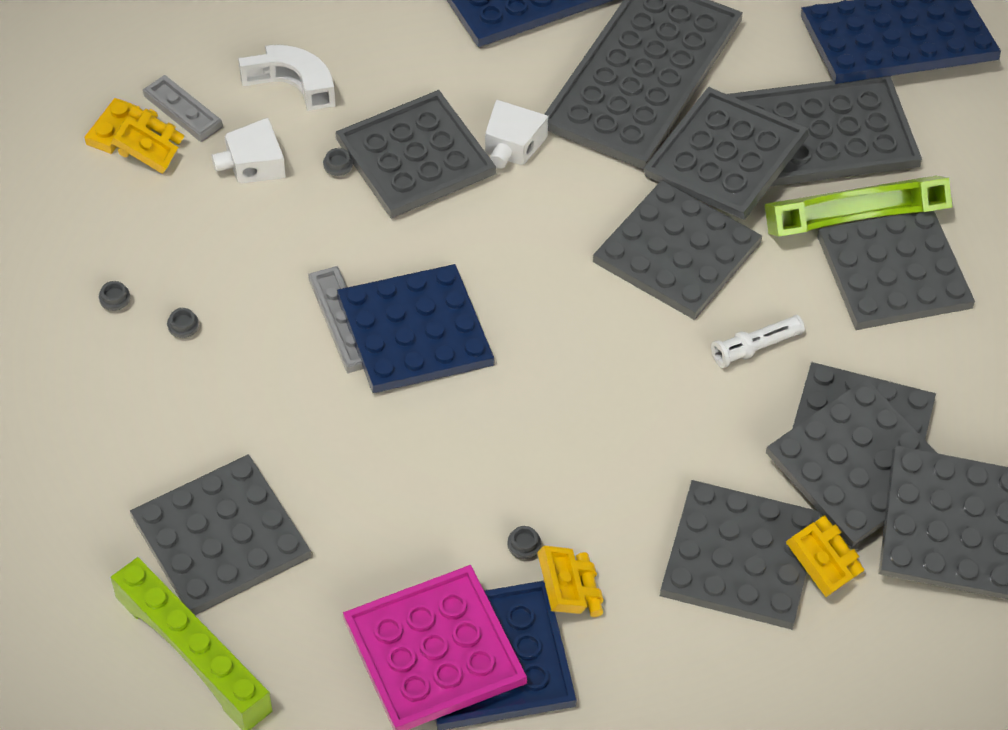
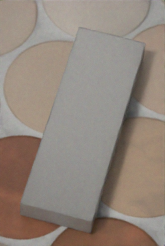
[143,75,223,142]

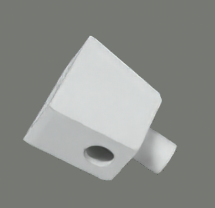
[485,100,548,169]
[211,118,286,183]

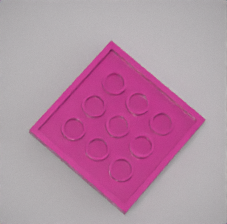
[343,565,527,730]

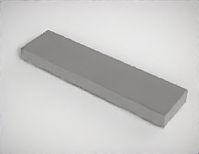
[308,266,363,374]

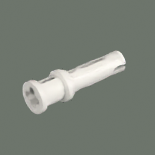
[711,315,805,368]

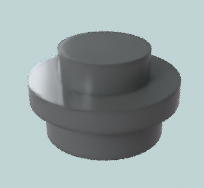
[323,148,353,176]
[99,281,130,311]
[167,308,199,338]
[507,526,541,559]

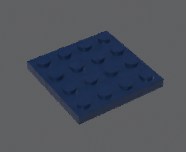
[337,264,494,394]
[435,581,577,730]

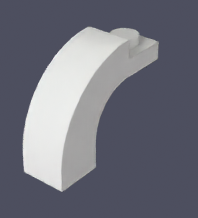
[238,45,336,111]

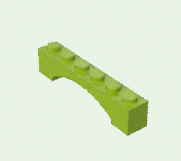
[765,175,952,237]
[111,557,273,730]

